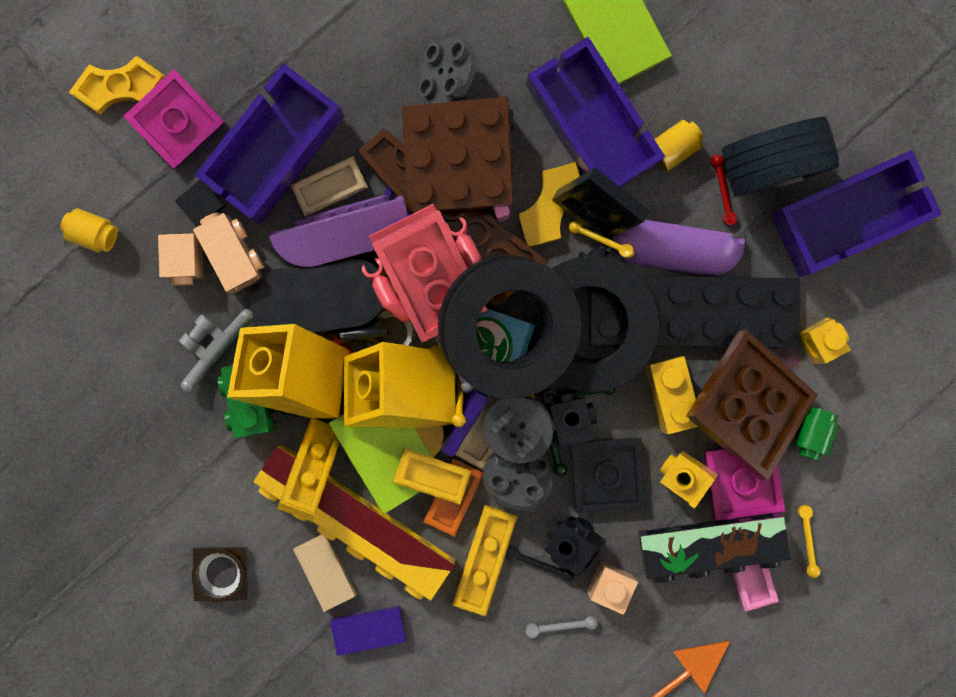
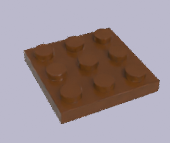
[402,96,515,214]
[686,330,818,480]

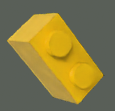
[644,356,698,434]

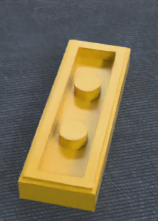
[277,418,339,522]
[452,504,518,616]

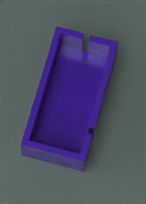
[526,37,665,188]
[195,63,345,225]
[770,150,942,277]

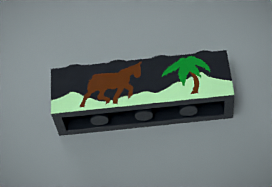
[638,512,791,583]

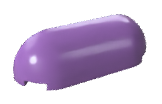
[269,195,407,267]
[612,220,746,277]

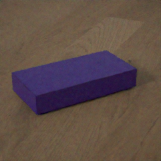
[441,389,489,457]
[330,605,406,656]

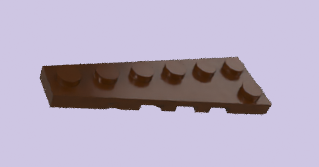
[358,128,547,309]

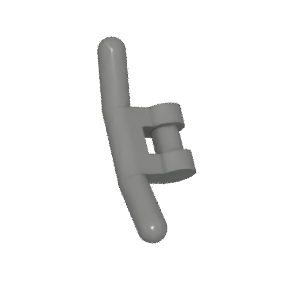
[179,309,253,392]

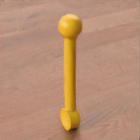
[569,221,634,259]
[452,374,466,427]
[797,505,821,578]

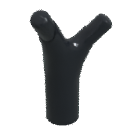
[340,317,389,344]

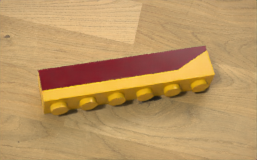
[253,444,455,601]

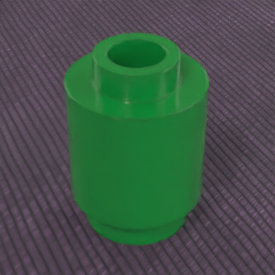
[794,407,839,461]

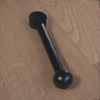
[506,547,575,582]

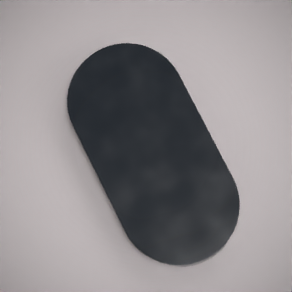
[249,259,384,334]

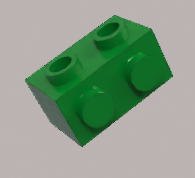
[218,366,277,438]

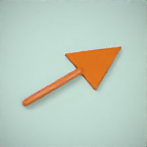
[652,641,730,697]

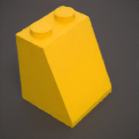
[227,324,349,418]
[344,342,456,428]

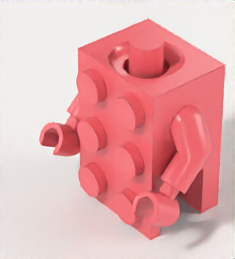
[362,204,487,343]

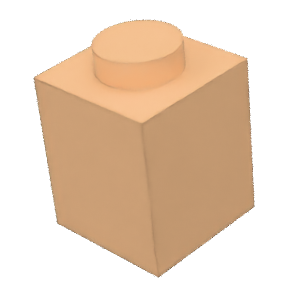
[158,233,204,286]
[587,560,638,615]

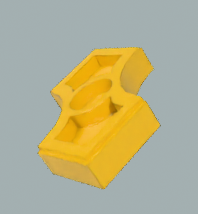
[69,56,166,115]
[518,162,580,248]

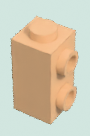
[193,212,264,294]

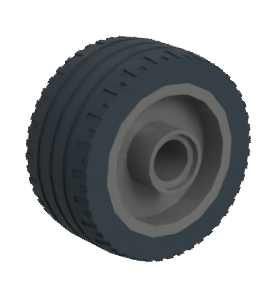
[722,116,839,197]

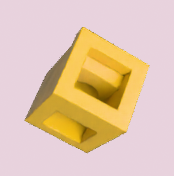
[800,317,851,364]
[660,451,718,509]

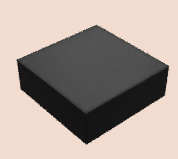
[175,180,226,227]

